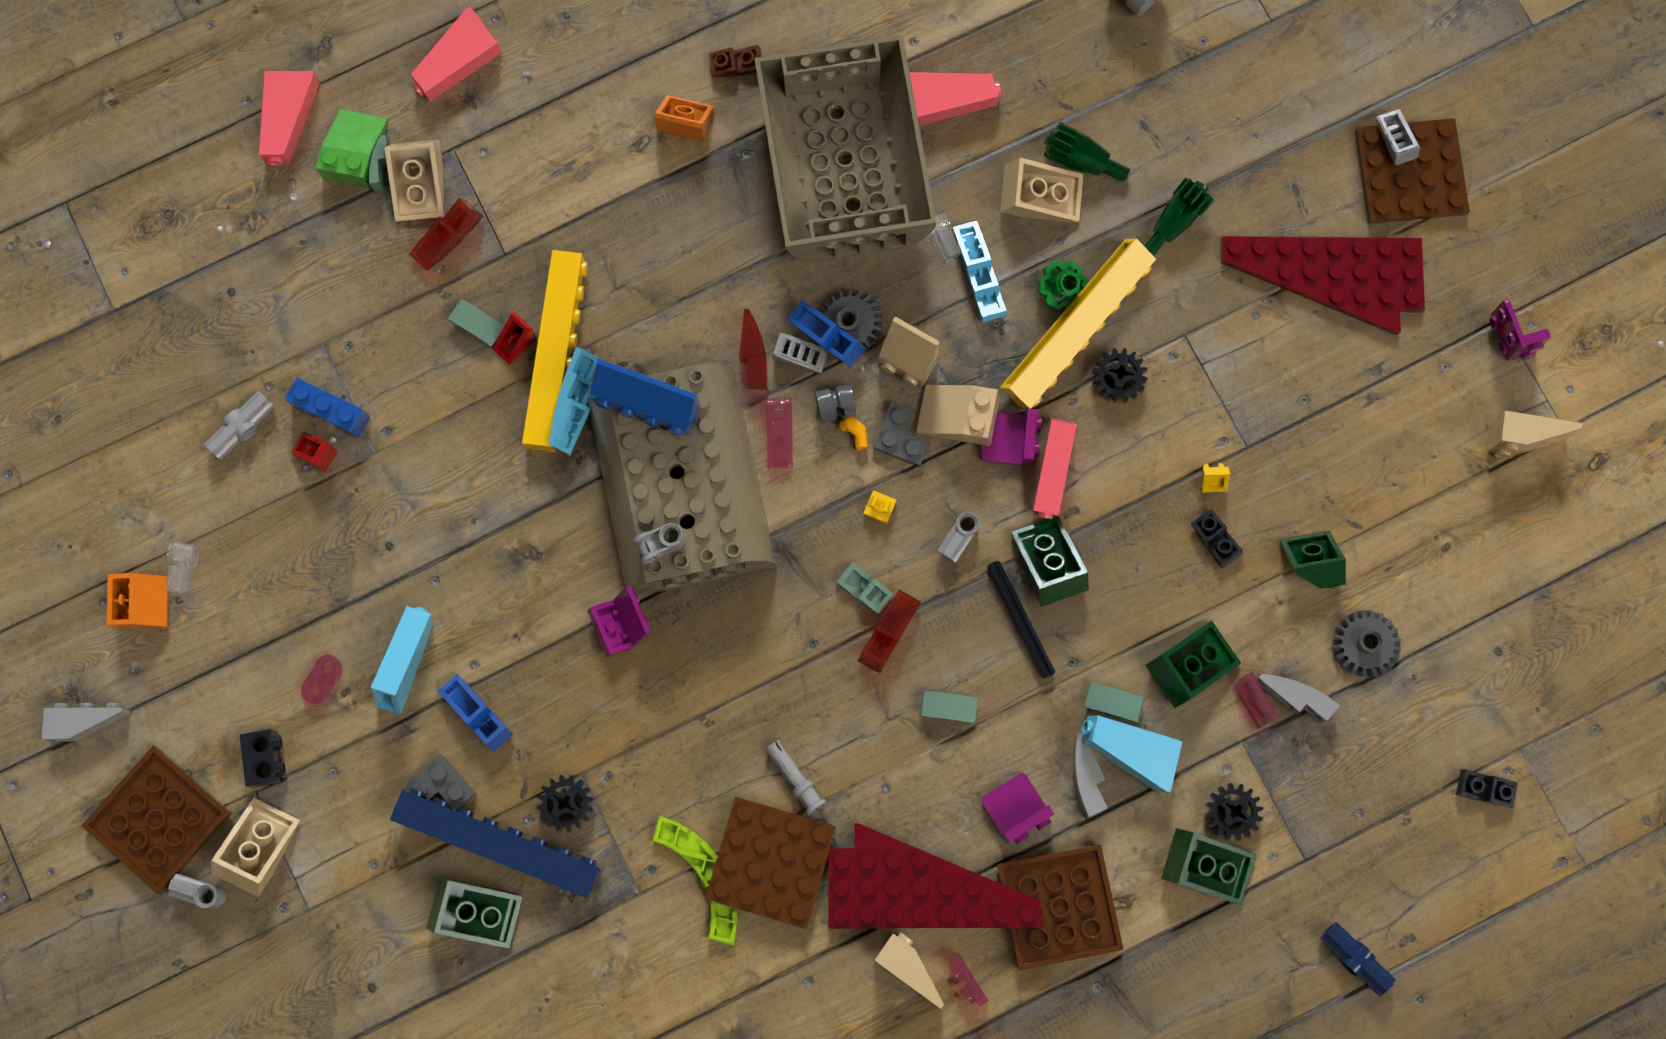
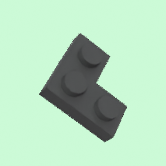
[873,401,930,467]
[402,755,476,811]

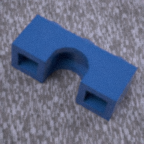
[285,378,370,439]

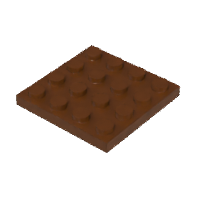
[1355,118,1470,224]
[81,745,232,894]
[705,797,836,929]
[997,844,1124,971]

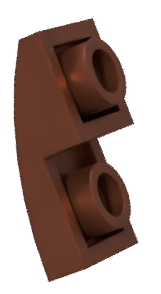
[709,45,762,77]

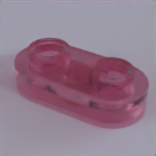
[301,655,343,704]

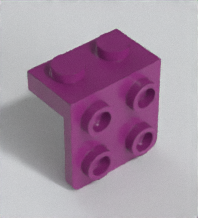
[1490,299,1551,361]
[981,409,1042,466]
[587,586,650,657]
[981,773,1054,845]

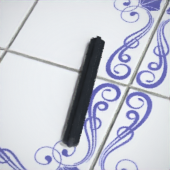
[987,560,1055,679]

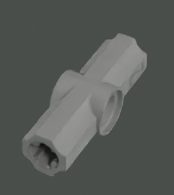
[204,390,276,460]

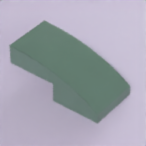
[369,135,391,192]
[447,299,504,347]
[835,562,894,614]
[1084,682,1145,723]
[919,690,978,724]

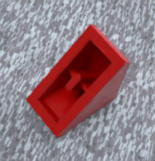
[492,312,537,365]
[291,432,338,473]

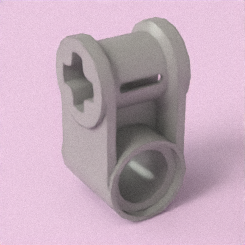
[632,523,686,565]

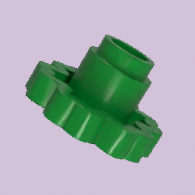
[1037,260,1088,311]

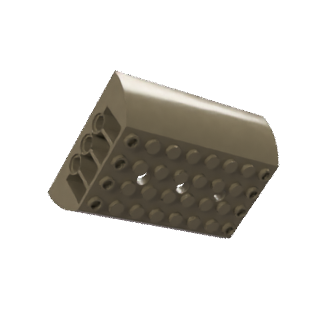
[754,35,937,262]
[587,363,777,596]

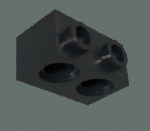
[239,729,286,788]

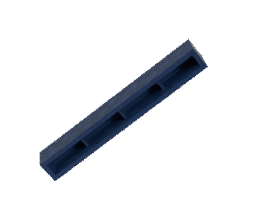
[390,788,600,898]

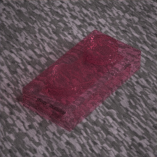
[1232,672,1279,729]
[949,954,988,1007]

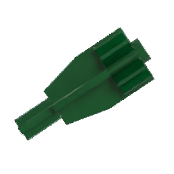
[1043,122,1130,182]
[1144,177,1214,256]

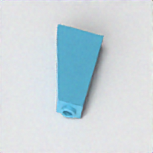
[371,606,433,715]
[1081,715,1182,792]

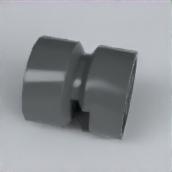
[815,384,857,423]

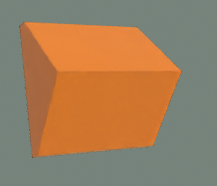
[654,95,714,142]

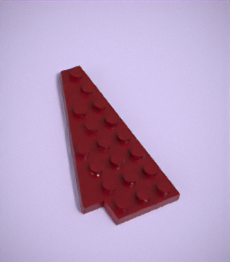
[1220,236,1425,335]
[828,823,1042,929]

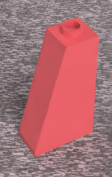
[411,7,501,102]
[259,71,319,166]
[910,72,1002,126]
[1033,418,1077,519]

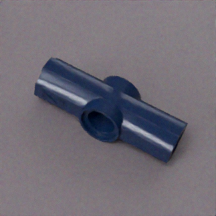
[1320,922,1396,996]

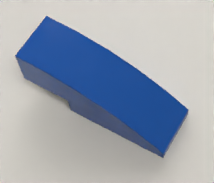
[787,300,866,368]
[438,674,513,752]

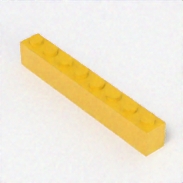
[1000,238,1156,409]
[522,250,588,453]

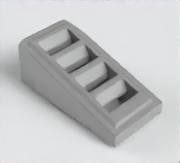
[1376,109,1420,165]
[773,333,829,374]

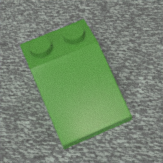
[315,109,388,188]

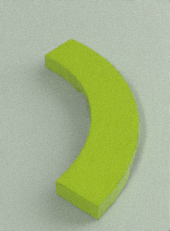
[652,816,737,946]

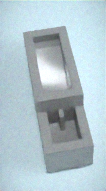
[1254,674,1340,724]
[1073,733,1108,819]

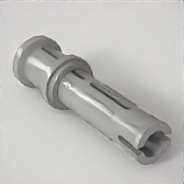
[765,740,827,816]

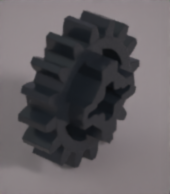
[1092,348,1148,403]
[536,775,595,832]
[1205,783,1264,841]

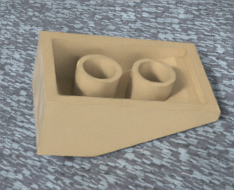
[384,140,445,221]
[1000,158,1083,223]
[879,317,940,388]
[916,385,1000,446]
[1487,411,1583,458]
[211,798,300,897]
[874,932,944,1009]

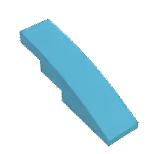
[953,221,1007,322]
[549,347,600,454]

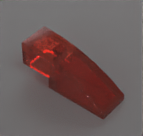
[409,198,484,271]
[739,309,768,391]
[858,590,921,674]

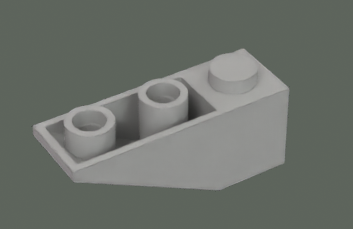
[42,703,130,742]

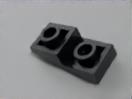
[1191,509,1243,568]
[1456,769,1518,808]

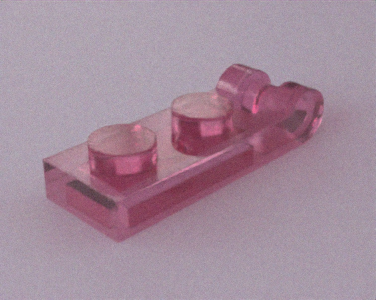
[766,398,793,469]

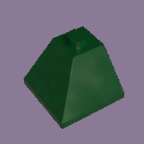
[1280,531,1346,589]

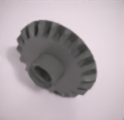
[820,289,883,351]
[1333,610,1401,677]

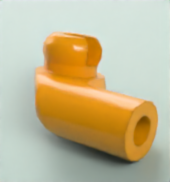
[839,417,868,450]

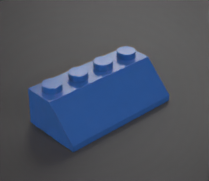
[590,358,701,436]

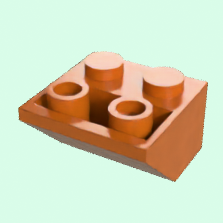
[106,573,169,630]

